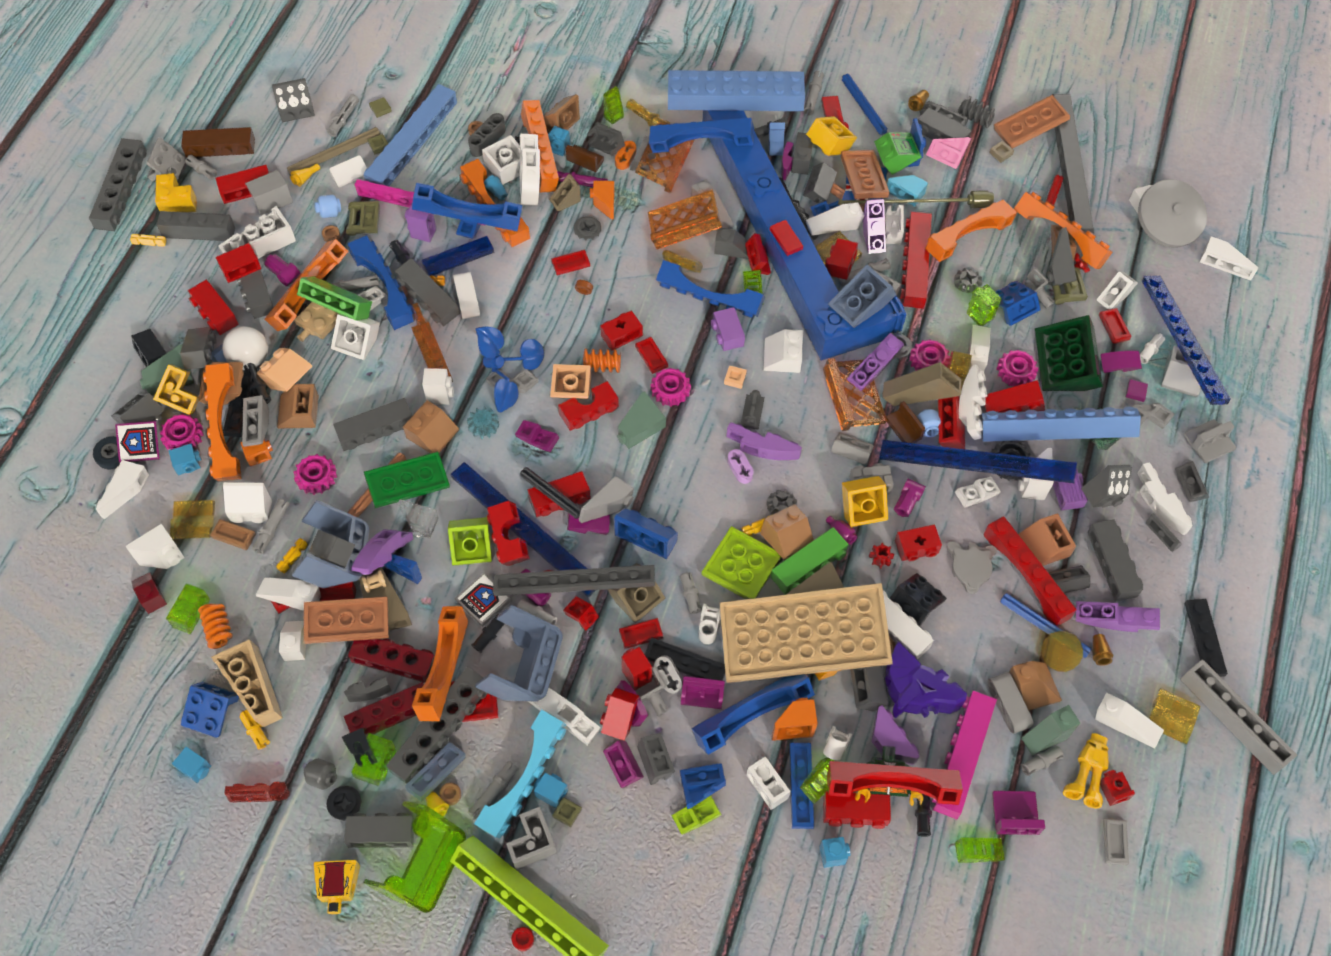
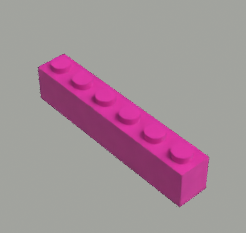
[931,691,997,820]

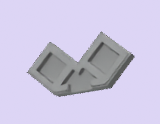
[486,368,538,393]
[1131,403,1175,429]

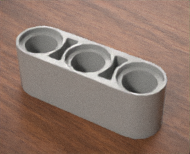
[988,672,1034,734]

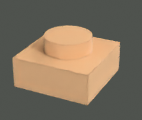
[724,366,747,389]

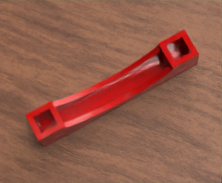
[983,516,1077,626]
[827,761,963,805]

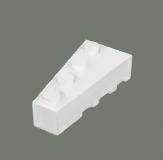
[219,206,296,259]

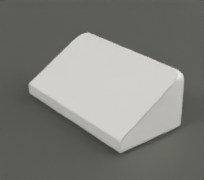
[329,155,367,188]

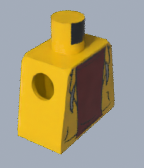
[314,860,360,914]

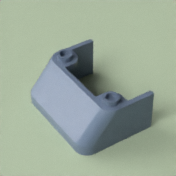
[292,500,369,588]
[475,605,563,702]

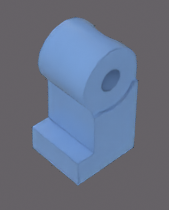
[768,122,785,156]

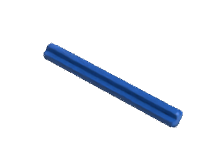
[842,73,888,135]
[1000,593,1091,658]

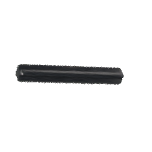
[520,467,581,519]

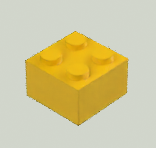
[806,117,857,156]
[842,476,888,527]

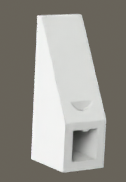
[96,460,149,519]

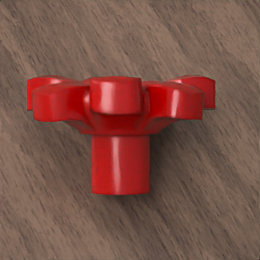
[1074,253,1090,273]

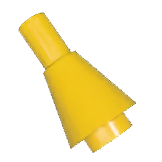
[290,164,320,187]
[425,791,449,819]

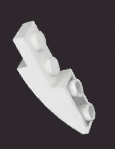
[519,134,540,206]
[959,365,987,440]
[1137,462,1193,535]
[528,688,601,746]

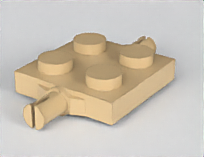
[294,302,339,342]

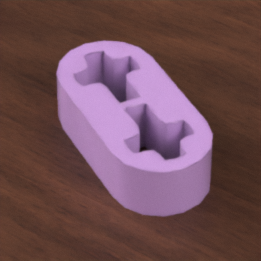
[727,449,754,484]

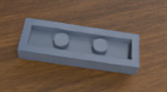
[405,742,466,802]

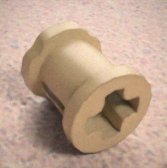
[361,569,387,593]

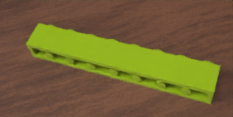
[450,835,609,956]

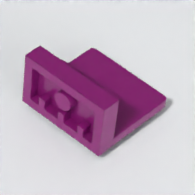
[992,791,1045,835]

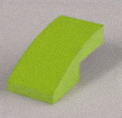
[671,795,722,835]

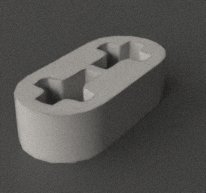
[654,655,683,694]

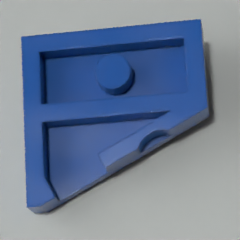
[384,554,422,584]
[680,763,726,809]

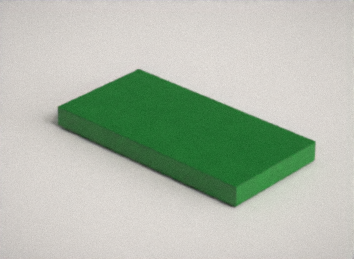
[364,452,450,508]

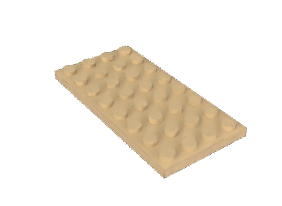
[720,583,893,683]

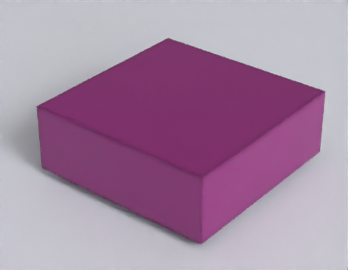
[1125,379,1148,402]

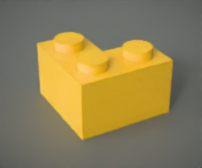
[155,173,197,212]
[153,364,199,415]

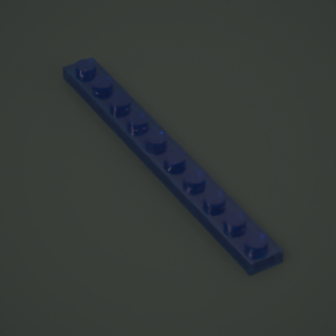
[1142,275,1231,405]
[879,440,1077,484]
[451,462,596,598]

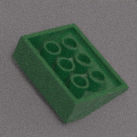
[1035,315,1103,391]

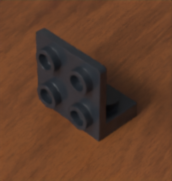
[889,573,947,627]

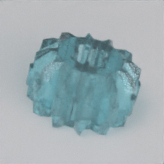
[467,406,499,439]

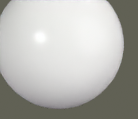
[222,326,268,370]

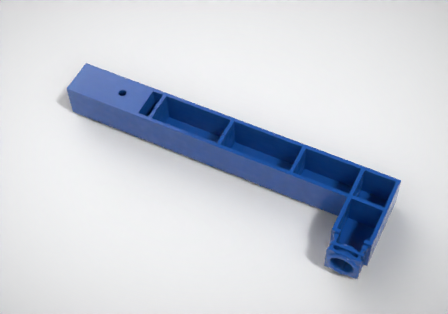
[702,110,906,361]

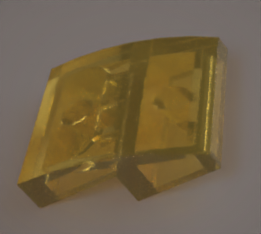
[662,250,703,273]
[170,500,215,539]
[1149,688,1201,744]

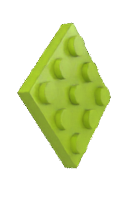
[701,526,782,599]

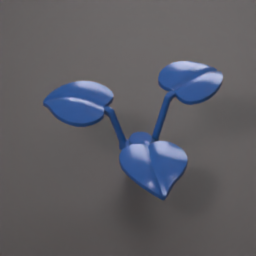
[475,326,544,412]

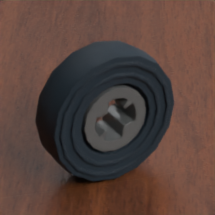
[93,436,120,470]

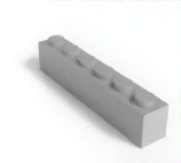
[1180,659,1297,775]

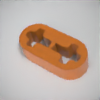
[615,141,636,170]

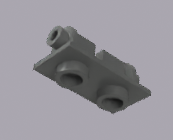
[741,390,765,430]

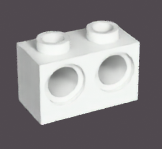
[746,757,791,810]

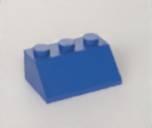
[614,508,678,559]

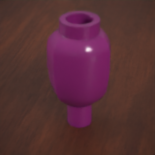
[826,516,857,545]

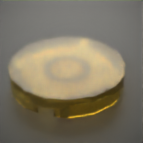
[1041,631,1083,672]

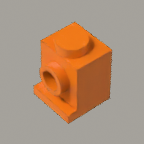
[240,440,273,467]

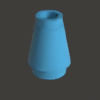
[484,175,508,201]

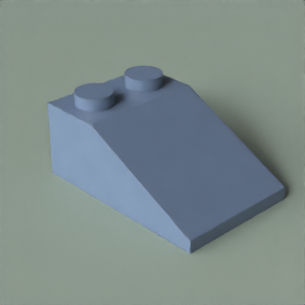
[828,265,897,328]

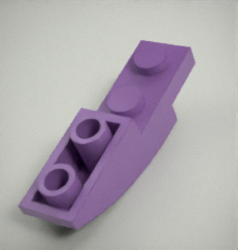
[847,333,904,391]
[726,422,802,460]
[351,529,413,575]
[1076,601,1160,632]

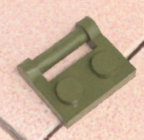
[346,201,380,236]
[1048,268,1088,305]

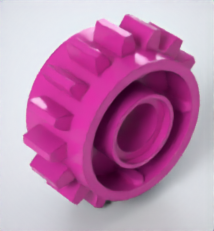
[909,339,951,371]
[996,350,1038,387]
[650,368,691,407]
[160,414,204,450]
[293,454,337,495]

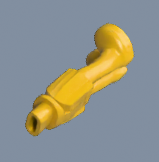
[1063,733,1109,809]

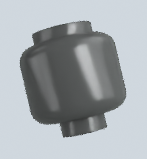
[304,758,337,790]

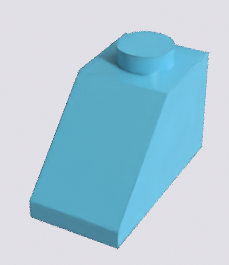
[887,175,928,207]

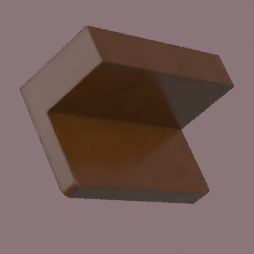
[566,144,604,172]
[885,401,925,448]

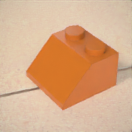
[771,698,818,741]

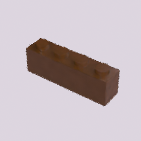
[181,127,255,158]

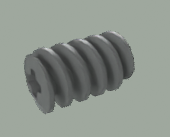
[957,96,995,128]

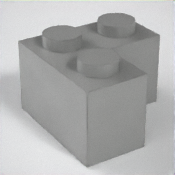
[506,807,557,870]

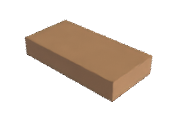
[210,519,256,551]

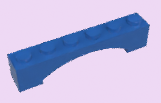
[649,117,754,153]
[412,183,522,231]
[347,235,415,330]
[656,260,765,318]
[691,674,815,755]

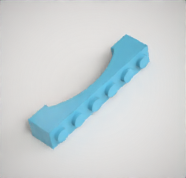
[474,709,566,838]

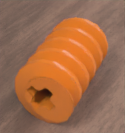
[583,348,621,373]
[198,603,233,649]

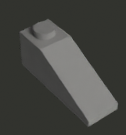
[691,179,734,231]
[242,395,269,447]
[579,476,634,523]

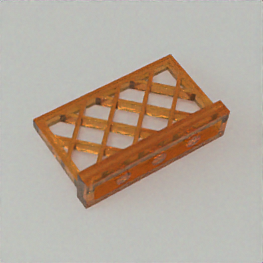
[635,121,695,193]
[648,189,722,249]
[411,303,453,382]
[823,358,887,431]

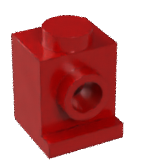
[1100,770,1135,806]

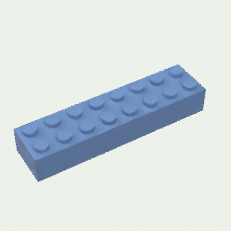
[668,70,805,111]

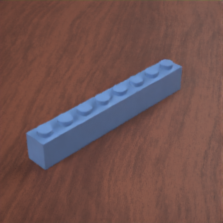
[364,84,457,186]
[981,407,1141,442]

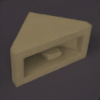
[549,174,581,211]

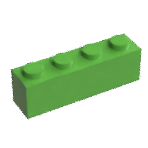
[297,276,372,321]
[770,527,848,595]

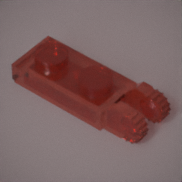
[224,782,290,803]

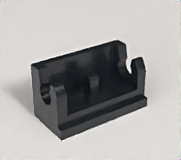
[131,329,166,367]
[342,728,377,767]

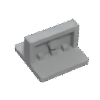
[146,137,186,181]
[1184,419,1236,463]

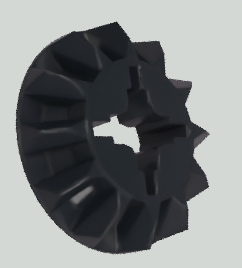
[327,786,362,821]

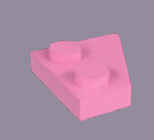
[926,137,972,169]

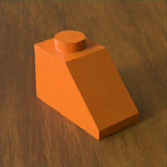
[590,181,615,219]

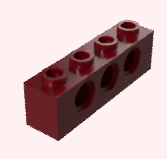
[348,638,435,683]
[344,682,424,737]

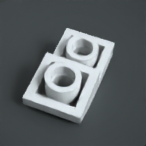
[955,476,1001,508]

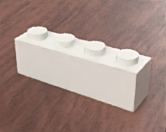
[883,590,934,660]

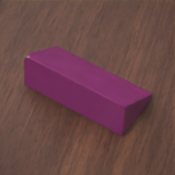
[603,740,644,788]

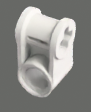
[698,603,721,645]
[823,726,852,761]

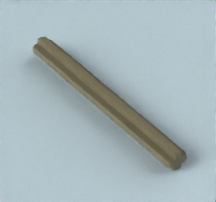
[287,127,380,176]

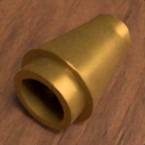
[908,90,929,111]
[1092,634,1114,666]

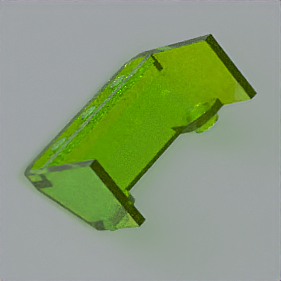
[363,801,466,913]

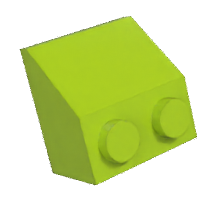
[448,517,492,566]

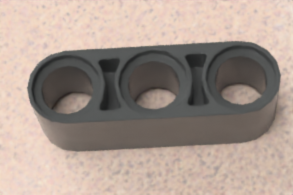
[468,113,506,157]

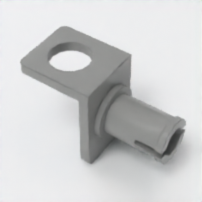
[1027,268,1055,309]
[640,666,669,716]

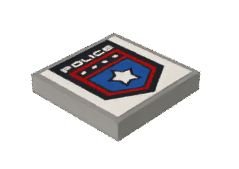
[455,572,512,627]

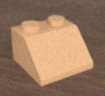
[257,348,312,392]
[550,364,591,398]

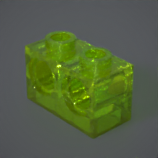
[166,584,210,634]

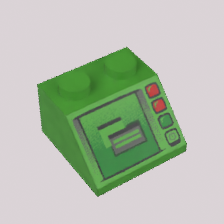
[874,132,922,175]

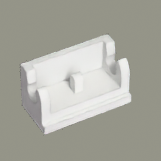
[885,205,904,245]

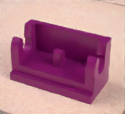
[681,676,725,710]

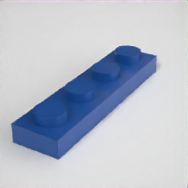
[789,743,814,829]

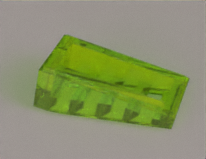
[603,86,624,124]
[743,270,763,305]
[800,757,834,804]
[955,837,1005,863]

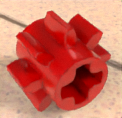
[869,543,895,569]

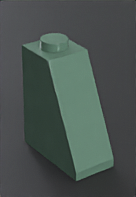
[140,344,194,395]
[617,391,666,449]
[1021,705,1081,757]

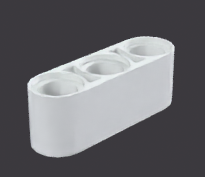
[453,272,480,319]

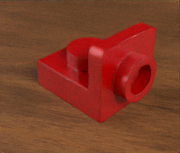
[563,596,599,630]

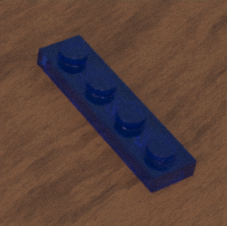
[422,236,494,275]

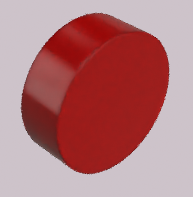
[511,927,534,951]

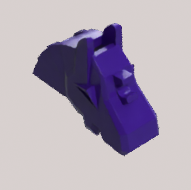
[884,641,967,718]

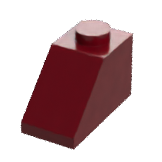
[131,572,167,614]

